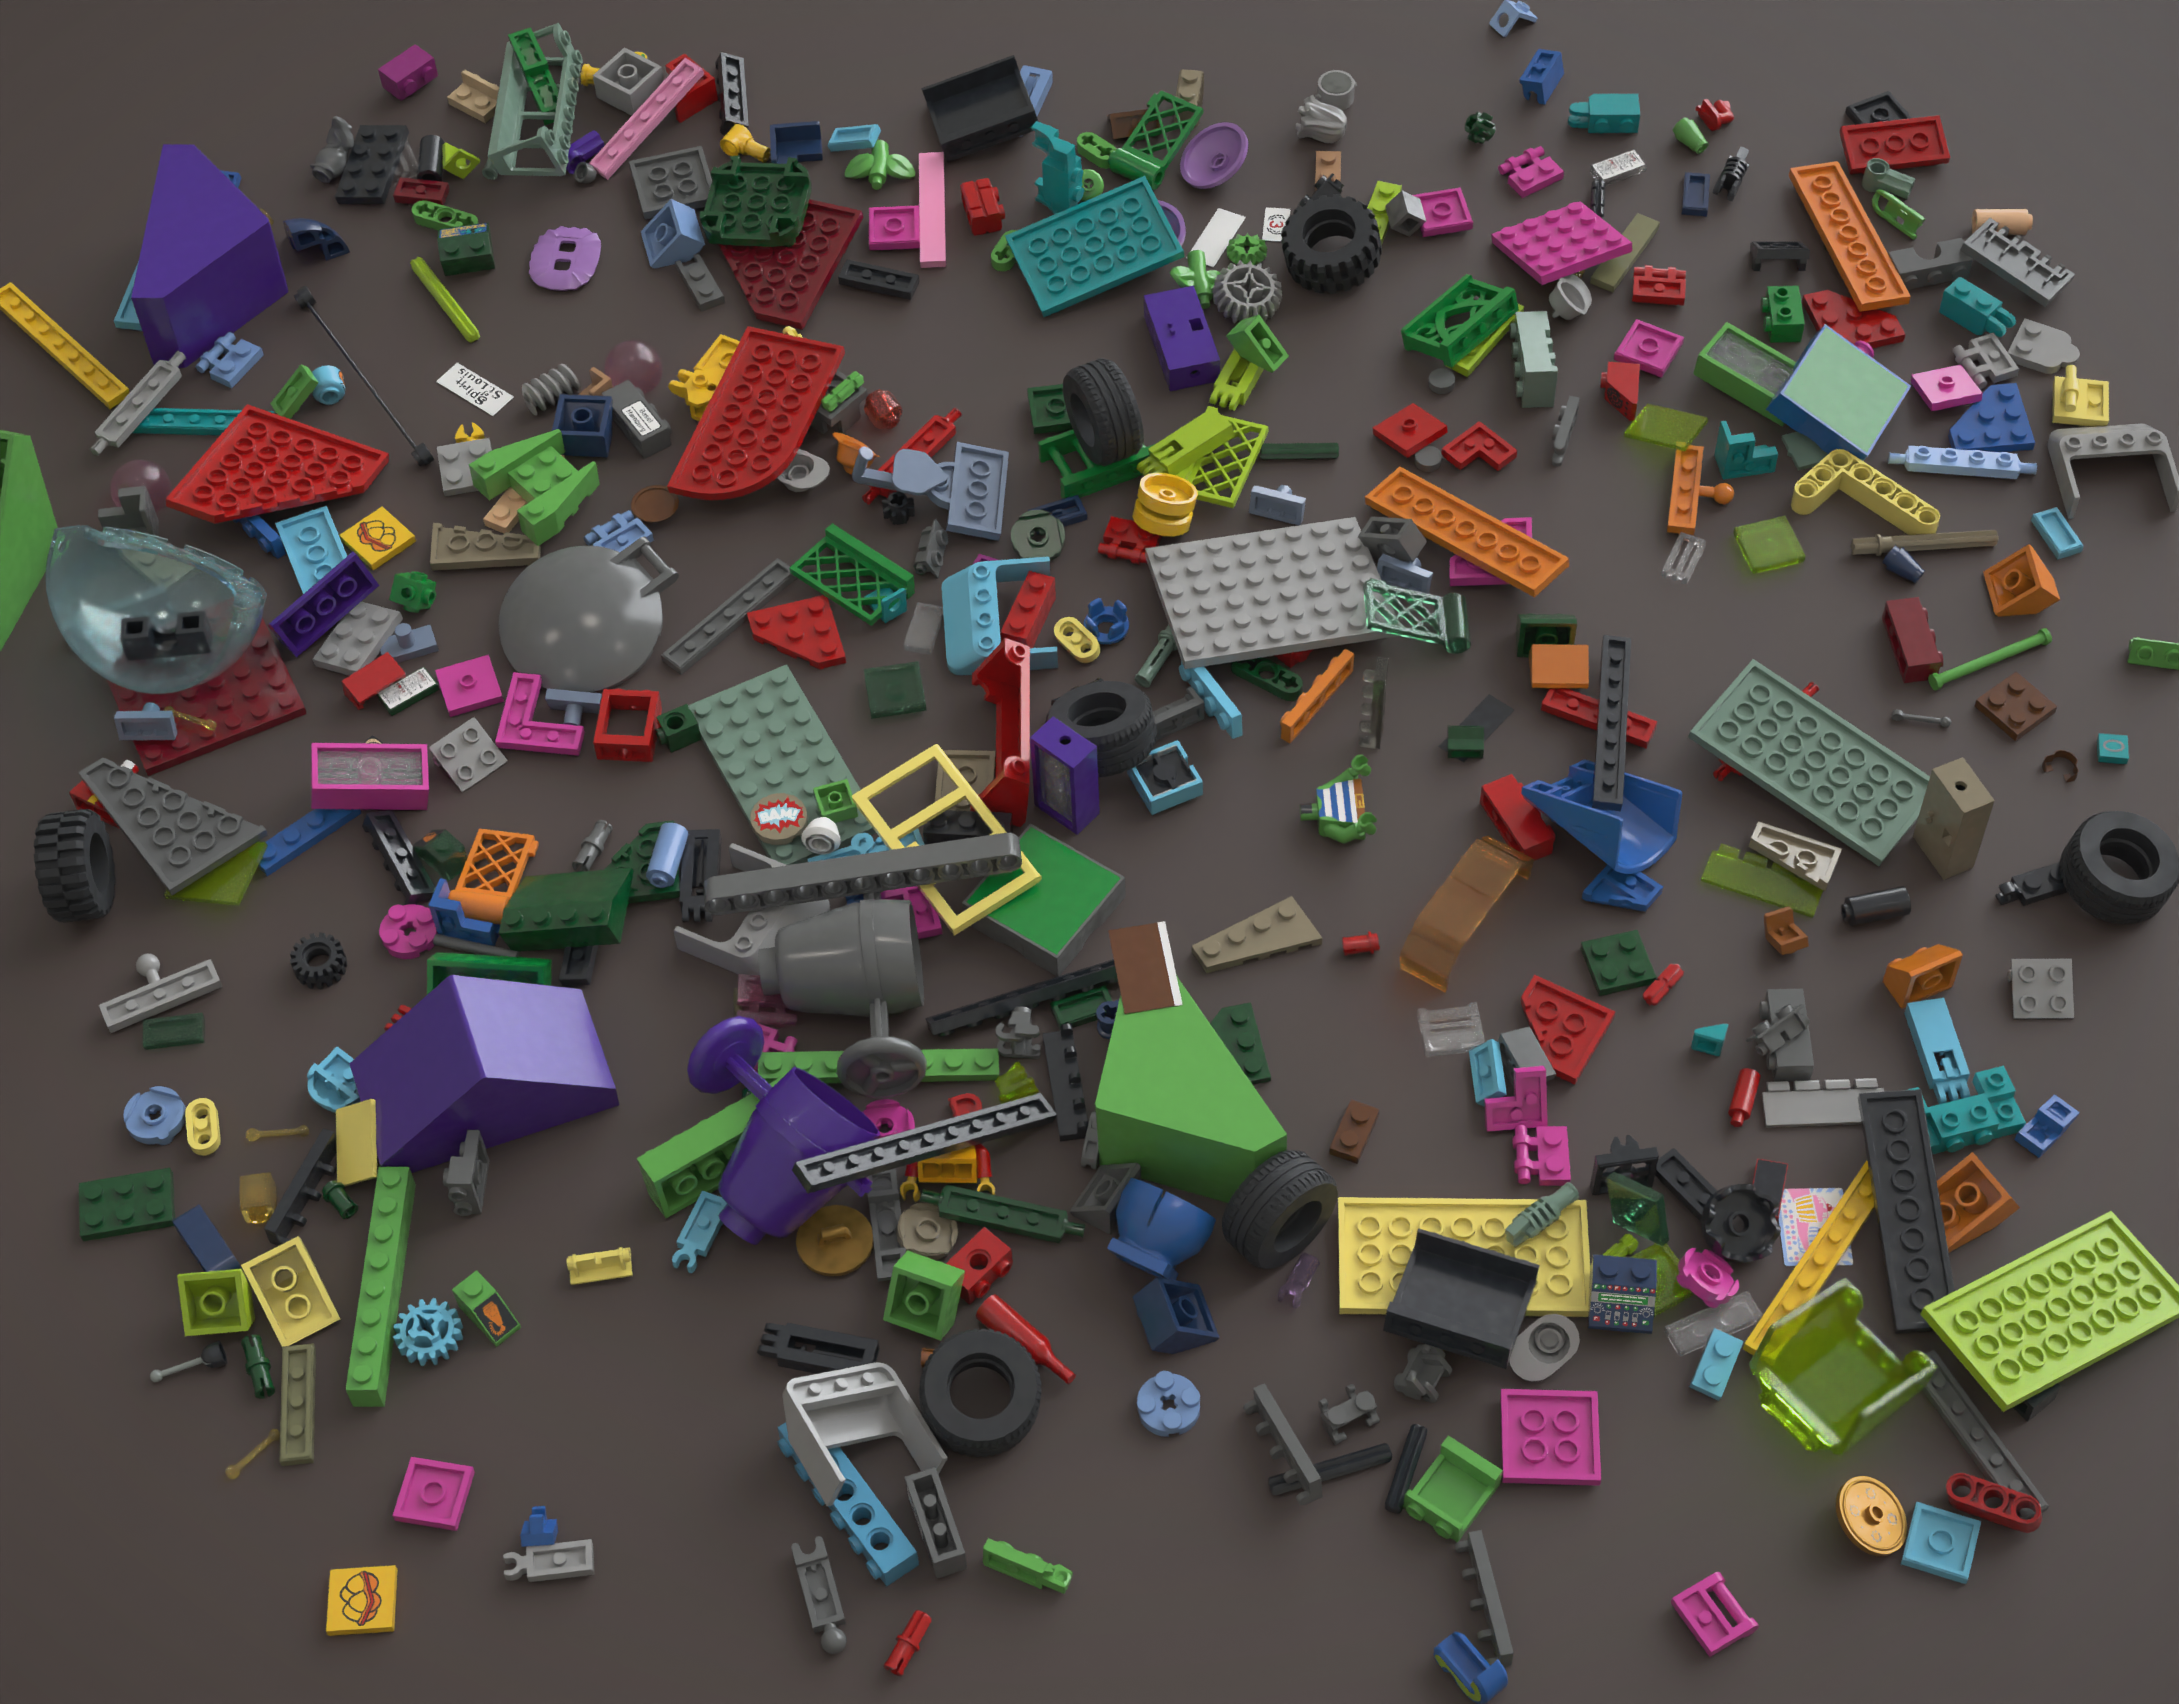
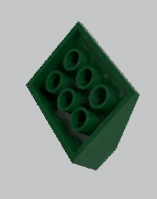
[499,867,634,952]

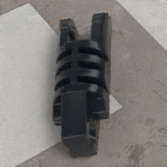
[1712,146,1750,201]

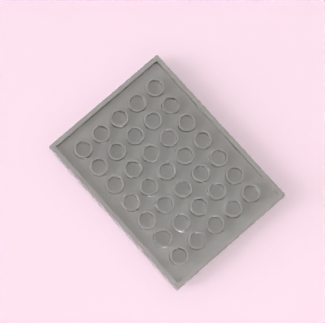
[1145,517,1401,669]

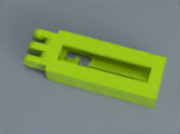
[1209,348,1264,411]
[1137,407,1235,476]

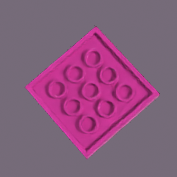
[1491,201,1632,285]

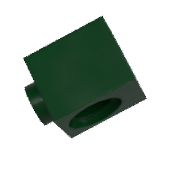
[655,704,702,753]

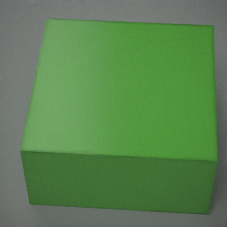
[813,779,858,823]

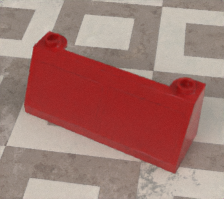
[970,638,1030,827]

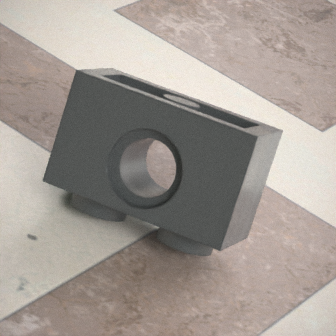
[1358,516,1427,562]

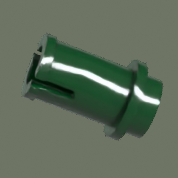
[322,1180,359,1219]

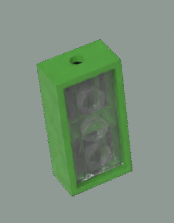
[1693,322,1796,427]

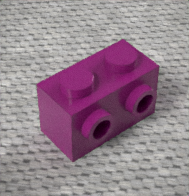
[378,44,438,101]

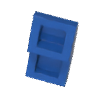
[2014,1094,2080,1158]

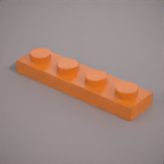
[1280,649,1354,744]

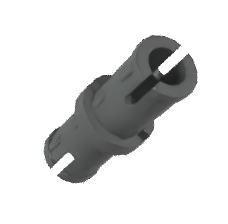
[572,820,613,872]

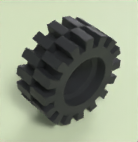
[290,932,347,989]

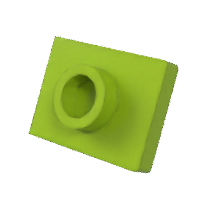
[442,142,480,179]

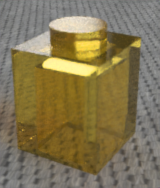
[240,1172,277,1223]

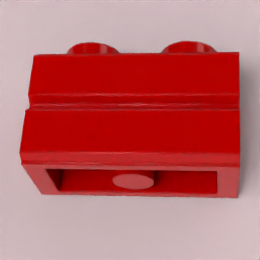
[960,178,1005,236]

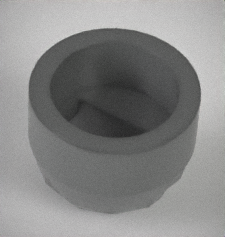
[574,162,597,183]

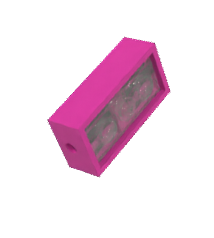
[310,743,429,810]

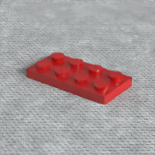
[1839,115,1950,174]

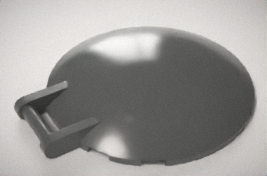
[499,537,679,693]

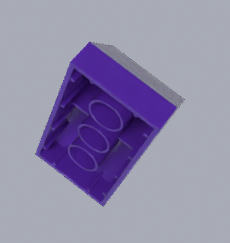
[131,144,289,368]
[349,975,620,1173]

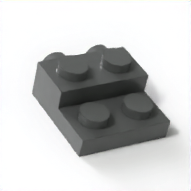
[443,1130,490,1216]

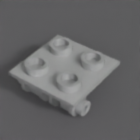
[428,717,508,793]
[2007,959,2074,1019]

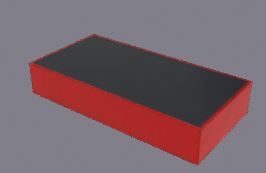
[1753,1158,1788,1222]

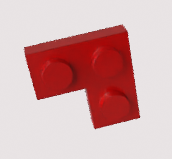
[1441,421,1518,471]

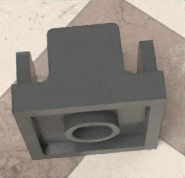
[810,370,868,434]

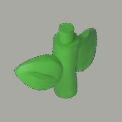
[845,140,915,190]
[1170,250,1220,309]

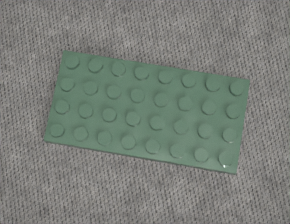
[1688,659,1930,866]
[688,664,876,865]

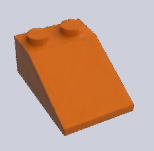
[1937,1152,2020,1253]

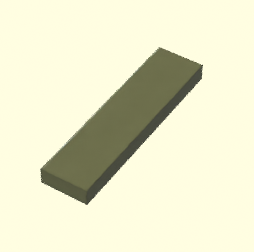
[1590,213,1660,293]
[280,1343,316,1466]

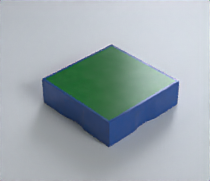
[1766,324,1911,461]

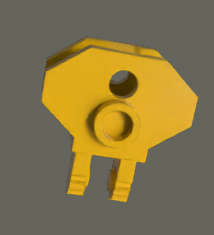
[668,366,726,421]

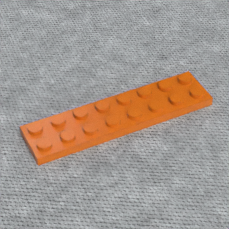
[1789,161,1911,311]
[1365,466,1569,598]

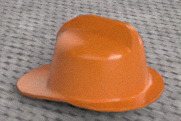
[832,432,880,474]

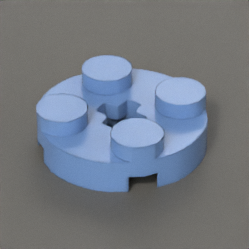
[123,1086,186,1145]
[1137,1371,1200,1437]

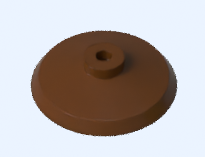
[631,485,679,522]

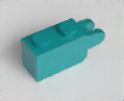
[1568,94,1640,133]
[1939,276,2016,337]

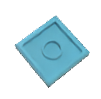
[1901,1502,1981,1584]

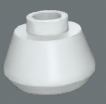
[801,817,841,855]

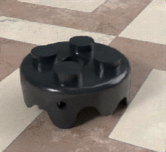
[1701,1184,1781,1263]

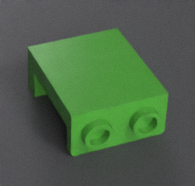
[1403,1435,1503,1542]

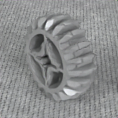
[1212,260,1282,323]

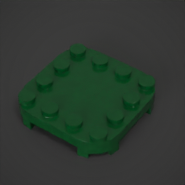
[700,155,812,247]

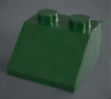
[1516,613,1577,658]

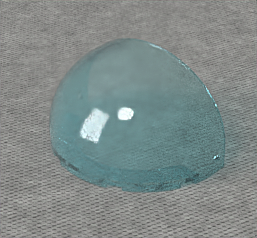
[45,525,267,694]

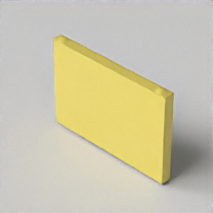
[336,1099,377,1186]

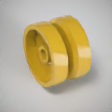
[1132,473,1198,537]

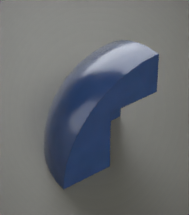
[283,218,350,261]

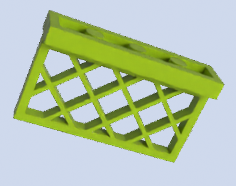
[1176,406,1269,508]

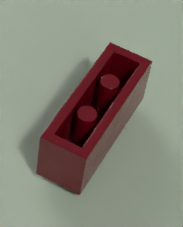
[1882,597,1943,683]

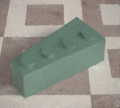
[1510,311,1558,408]

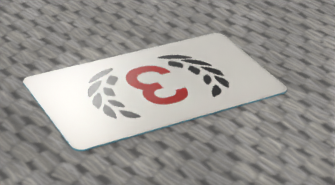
[1262,208,1291,241]

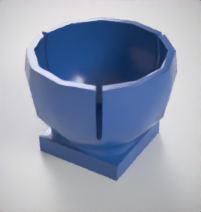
[1107,1178,1216,1280]

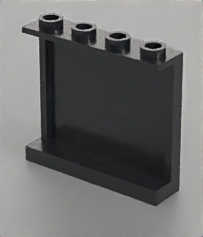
[921,55,1038,162]
[1383,1228,1540,1369]

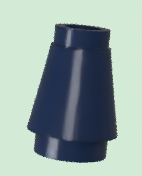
[1882,545,1925,583]

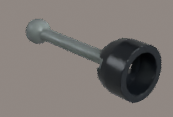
[150,1341,227,1382]

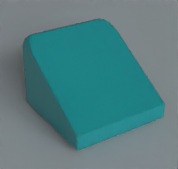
[1691,1024,1729,1056]

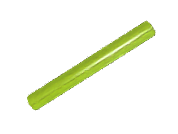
[410,257,480,343]

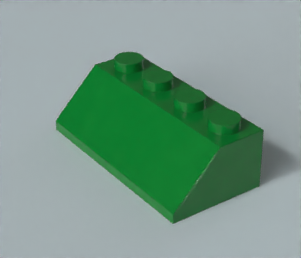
[427,952,552,995]

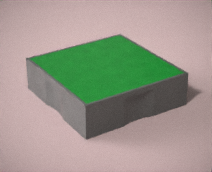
[962,824,1126,977]

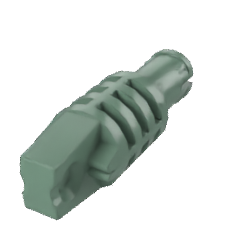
[1505,1182,1579,1247]

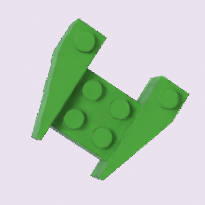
[469,429,600,546]

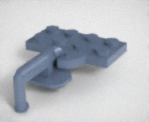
[852,442,1009,541]

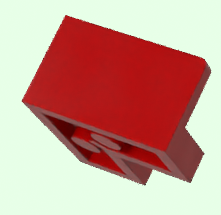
[665,53,718,123]

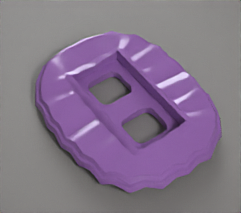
[529,226,601,291]

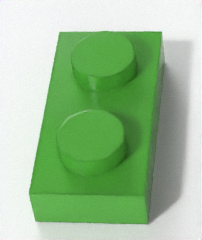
[270,364,319,419]

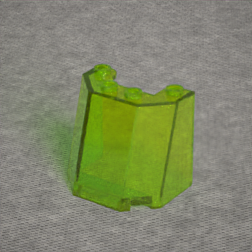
[1749,1277,1938,1455]

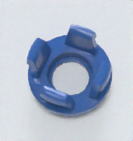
[1084,598,1129,644]

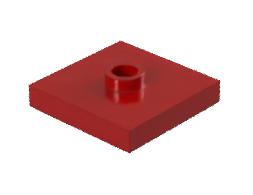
[1373,403,1448,458]

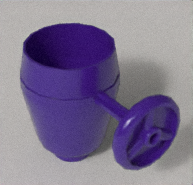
[687,1016,881,1245]

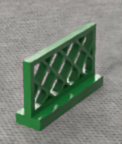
[789,523,915,626]

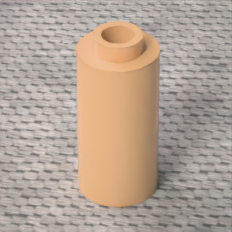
[1972,209,2033,235]

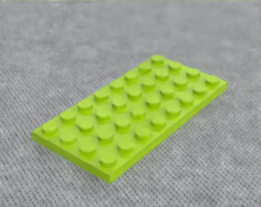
[1920,1211,2179,1412]

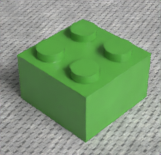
[883,1250,965,1341]

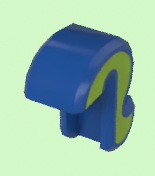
[1433,1632,1508,1704]

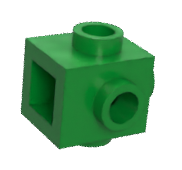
[389,571,437,613]

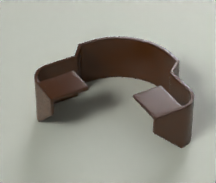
[2042,750,2079,782]

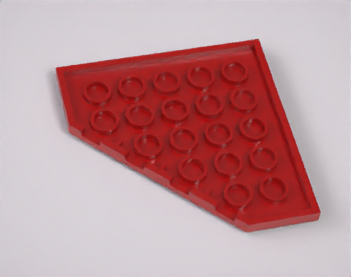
[166,404,389,524]

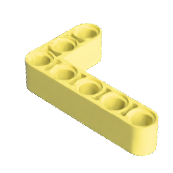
[1791,449,1940,535]

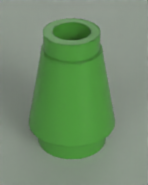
[1673,117,1709,154]

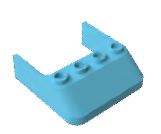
[942,557,1058,675]

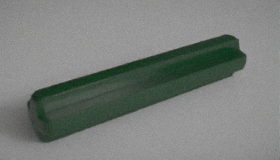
[1260,442,1339,459]

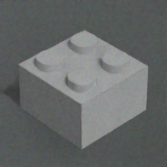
[593,47,664,116]

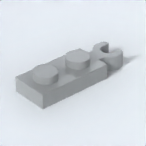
[503,1539,594,1582]

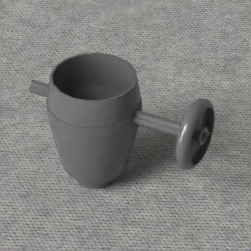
[758,892,927,1098]

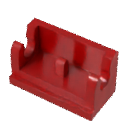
[342,652,406,710]

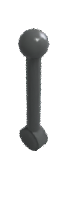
[1892,709,1952,728]

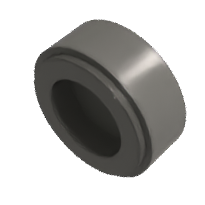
[1428,368,1455,394]
[1415,446,1442,472]

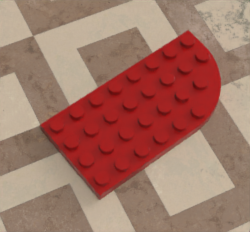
[667,326,845,500]

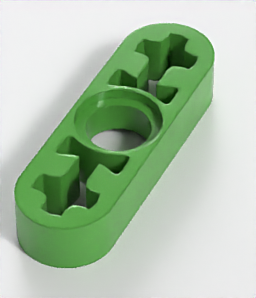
[411,200,479,230]

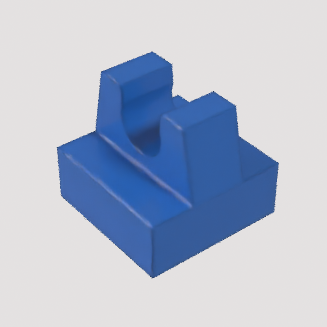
[520,1506,558,1547]

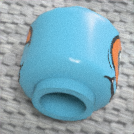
[312,365,346,405]

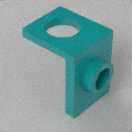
[864,588,908,623]

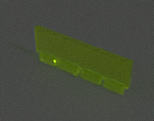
[1701,843,1823,918]

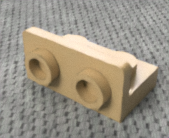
[447,70,499,123]

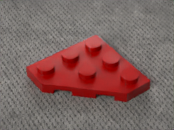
[1802,290,1906,348]
[747,595,846,669]
[1521,975,1615,1085]

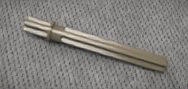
[1850,530,1999,556]

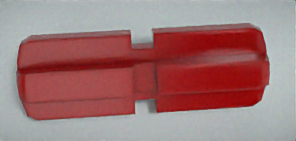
[1643,964,1684,1006]

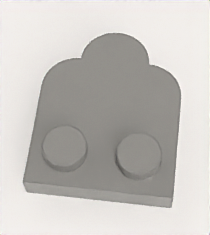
[2008,318,2080,374]

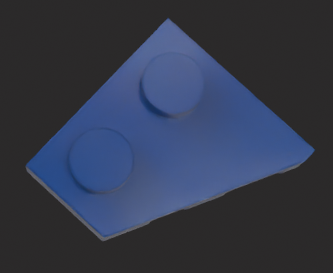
[1582,865,1663,912]

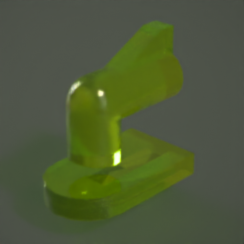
[996,1062,1039,1104]

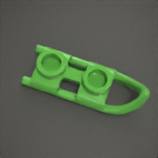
[1872,189,1925,240]

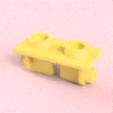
[567,1247,633,1285]

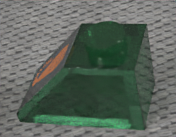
[412,829,468,882]

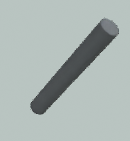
[433,934,520,957]

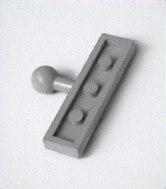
[99,954,223,1033]

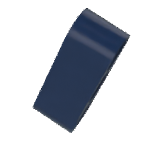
[172,1205,243,1272]

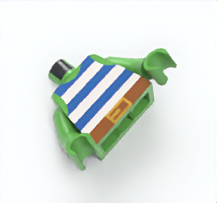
[1300,754,1377,844]

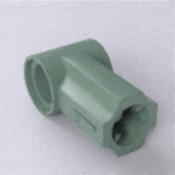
[1861,158,1916,199]

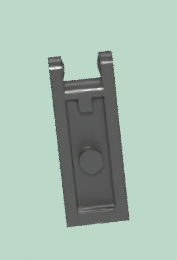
[675,253,725,312]
[1552,396,1580,467]

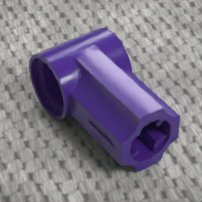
[566,130,605,174]

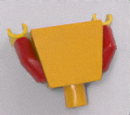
[900,1143,995,1202]

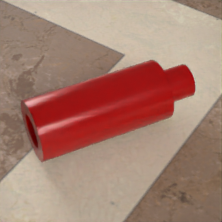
[1728,1068,1761,1127]

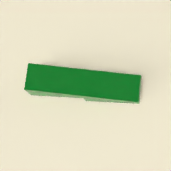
[508,27,559,126]

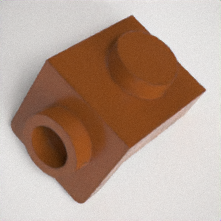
[1764,906,1809,955]

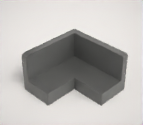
[98,486,159,551]

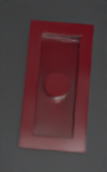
[393,177,450,206]

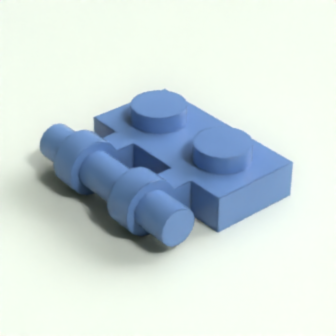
[195,332,264,389]
[583,510,654,552]

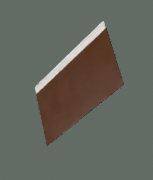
[1108,921,1182,1014]

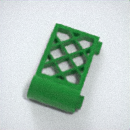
[1108,90,1204,190]

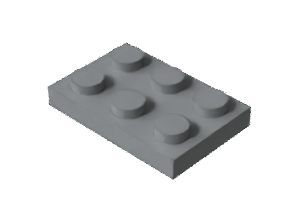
[312,602,403,676]

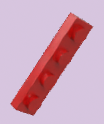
[1541,688,1658,749]

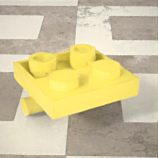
[2052,365,2109,427]

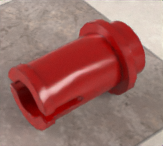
[1342,931,1380,956]

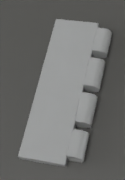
[1761,1078,1884,1128]

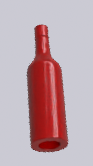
[976,1294,1076,1384]

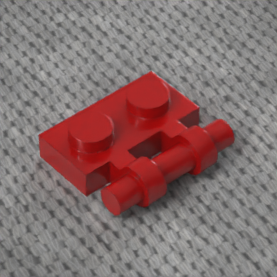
[1632,265,1686,306]
[1098,516,1162,565]

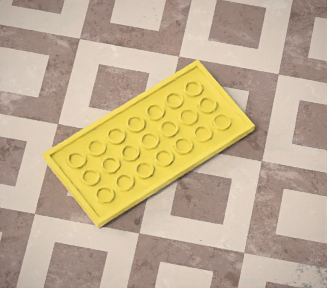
[1338,1197,1590,1317]

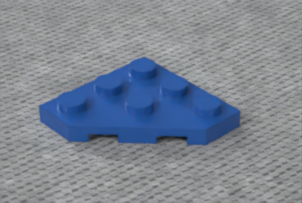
[1948,383,2035,453]

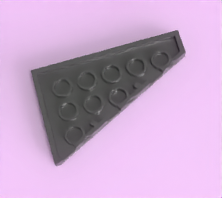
[78,757,268,895]

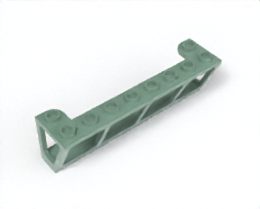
[488,23,583,176]

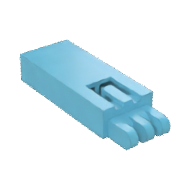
[1904,998,1970,1104]

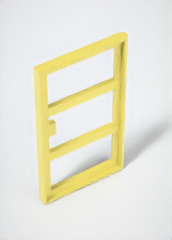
[851,744,1042,936]

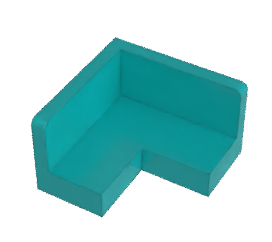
[1714,421,1778,480]

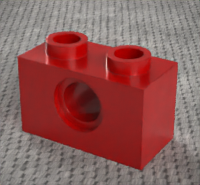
[946,1227,1013,1304]

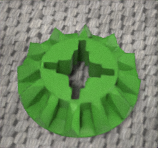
[1227,232,1267,265]

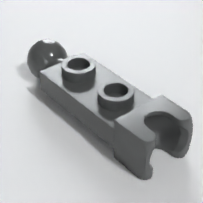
[791,1536,847,1654]

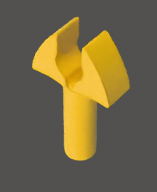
[455,422,485,443]

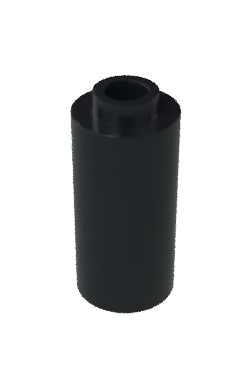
[417,135,445,182]
[1841,886,1911,926]

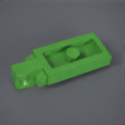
[983,1538,1073,1594]

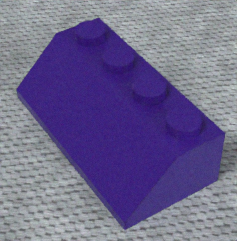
[267,551,380,657]

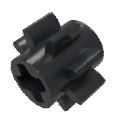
[882,492,915,525]

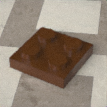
[1974,672,2057,741]

